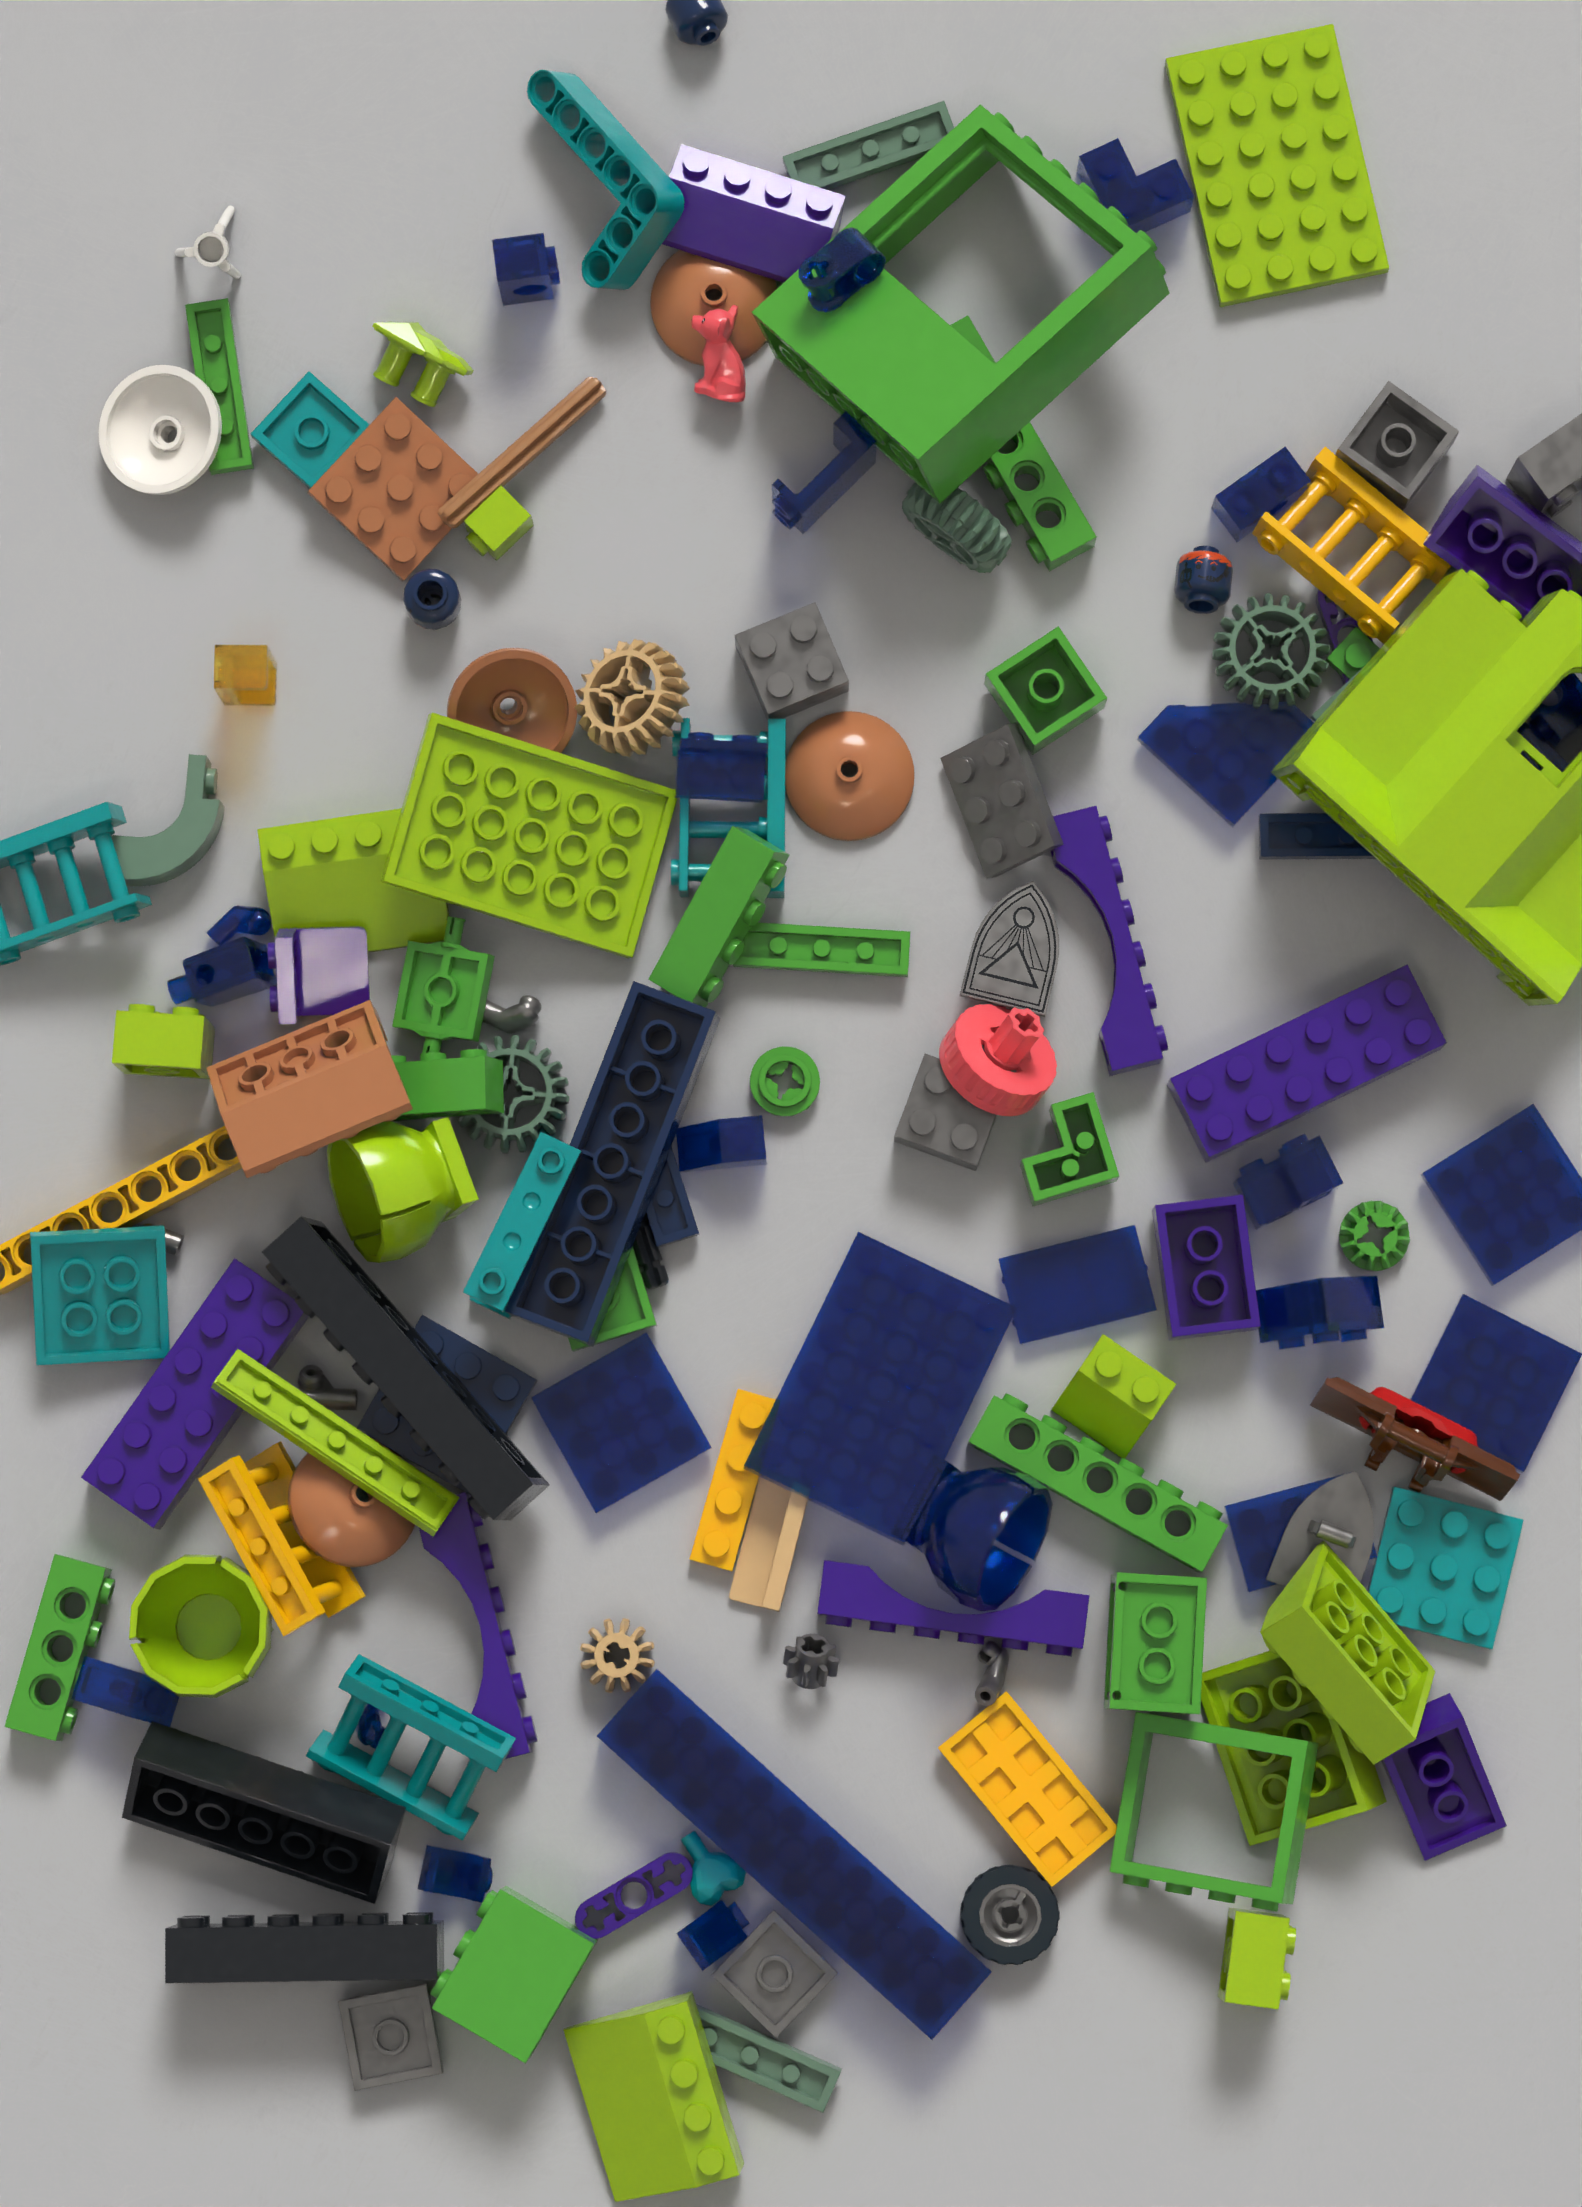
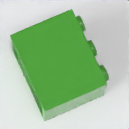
[1104,1572,1207,1714]
[430,1886,598,2064]

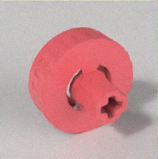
[939,1004,1057,1116]

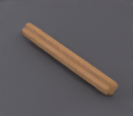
[438,377,606,529]

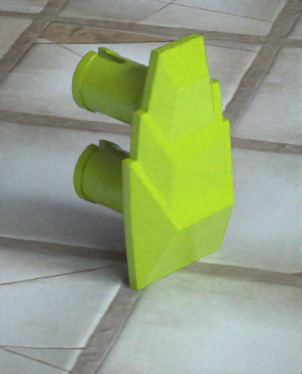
[372,321,474,407]

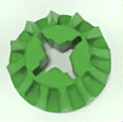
[750,1046,820,1116]
[1339,1201,1410,1271]

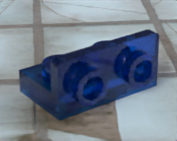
[675,732,768,803]

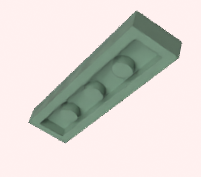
[782,101,954,190]
[696,2004,842,2113]

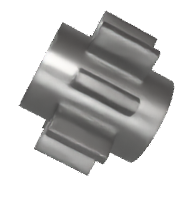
[783,1634,839,1689]

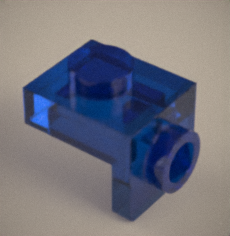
[417,1845,493,1903]

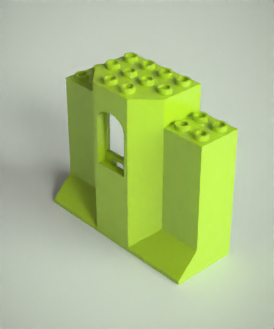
[1271,568,1582,1006]

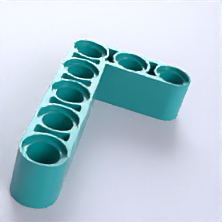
[527,70,685,290]

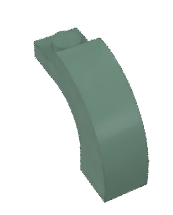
[111,754,225,886]

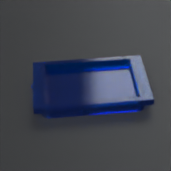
[998,1225,1157,1344]

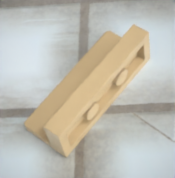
[729,1471,812,1612]

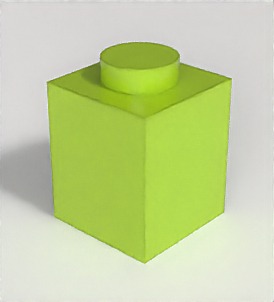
[464,486,534,561]

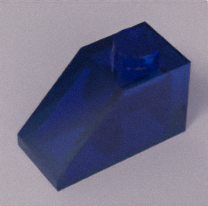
[676,1115,767,1173]
[71,1656,179,1727]
[676,1898,750,1971]

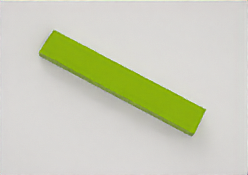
[211,1349,460,1537]

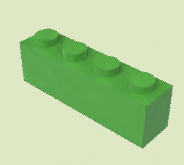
[648,826,790,1007]
[391,1049,504,1121]

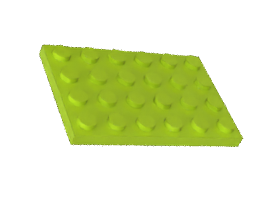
[1165,24,1389,307]
[381,712,679,959]

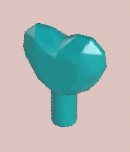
[681,1831,746,1906]

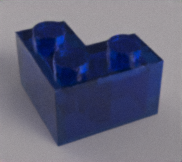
[1077,138,1194,233]
[1233,1134,1343,1230]
[1256,1276,1384,1350]

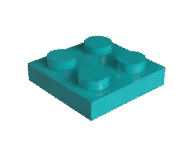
[250,371,369,489]

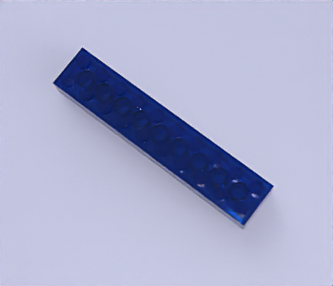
[597,1669,992,2040]

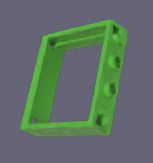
[1110,1712,1319,1911]

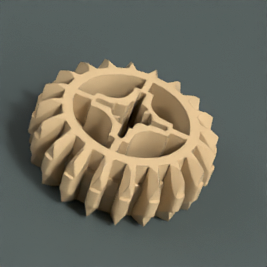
[574,639,690,757]

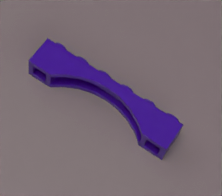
[1050,806,1168,1076]
[419,1492,538,1759]
[817,1560,1090,1657]

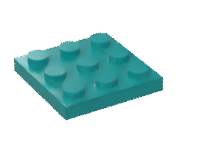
[30,1225,170,1365]
[1367,1487,1524,1649]

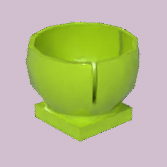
[327,1117,479,1263]
[129,1554,274,1698]

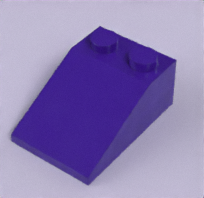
[1381,1693,1507,1861]

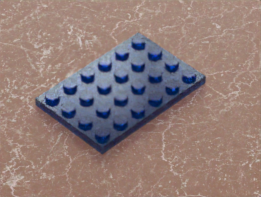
[743,1232,1017,1546]

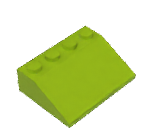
[257,808,449,953]
[1260,1541,1435,1765]
[1201,1650,1387,1846]
[563,1991,744,2202]

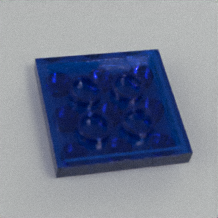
[1421,1104,1582,1286]
[1410,1294,1582,1473]
[531,1332,712,1514]

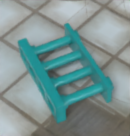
[671,718,786,898]
[0,802,152,966]
[463,1132,582,1319]
[306,1654,516,1841]

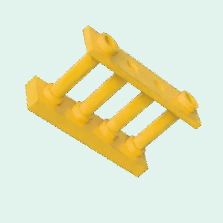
[1252,447,1452,644]
[198,1441,365,1637]

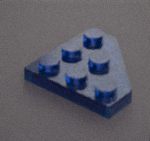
[1137,702,1314,827]

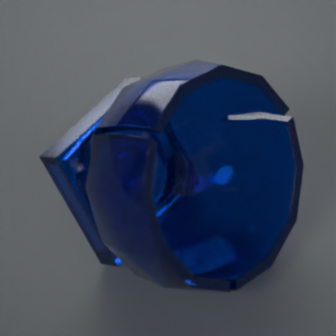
[891,1454,1053,1612]

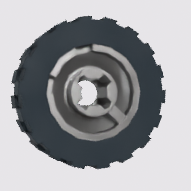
[960,1865,1060,1965]

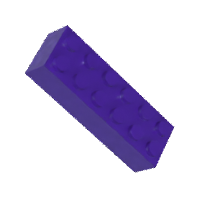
[1167,964,1447,1163]
[81,1258,309,1530]

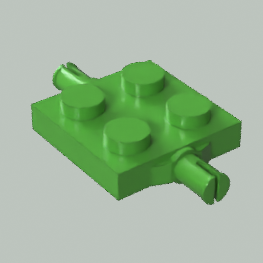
[392,916,495,1053]

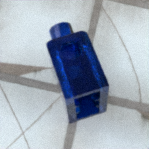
[167,936,277,1007]

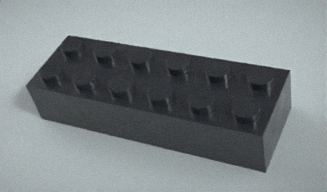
[122,1721,406,1904]
[165,1912,444,1983]

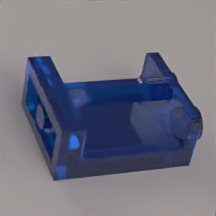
[772,411,877,534]

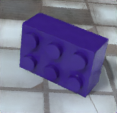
[1152,1195,1261,1341]

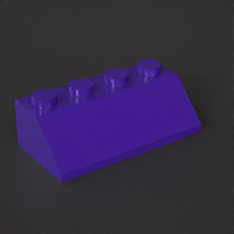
[662,144,846,283]
[1423,465,1582,618]

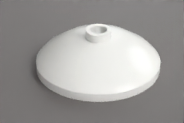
[99,365,222,495]

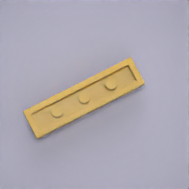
[690,1389,780,1572]

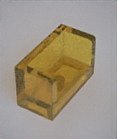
[214,645,277,706]

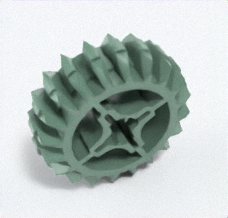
[902,482,1012,573]
[1212,593,1330,711]
[458,1035,570,1154]

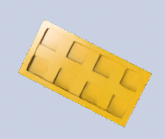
[938,1691,1117,1887]

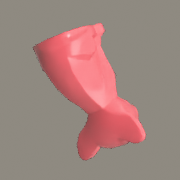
[691,305,746,402]

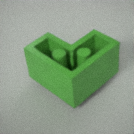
[1020,1092,1119,1207]

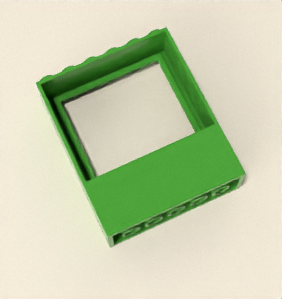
[752,104,1170,503]

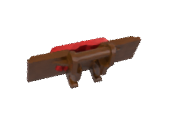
[1310,1377,1520,1501]

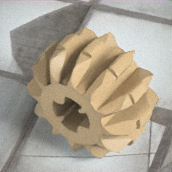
[580,1618,655,1693]

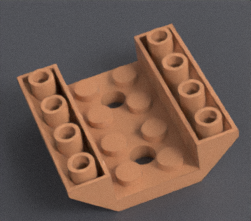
[206,1000,413,1178]

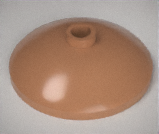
[650,250,777,366]
[447,648,577,753]
[785,711,914,841]
[288,1438,415,1567]

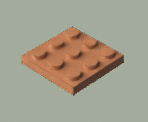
[307,397,478,582]

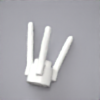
[175,206,241,279]

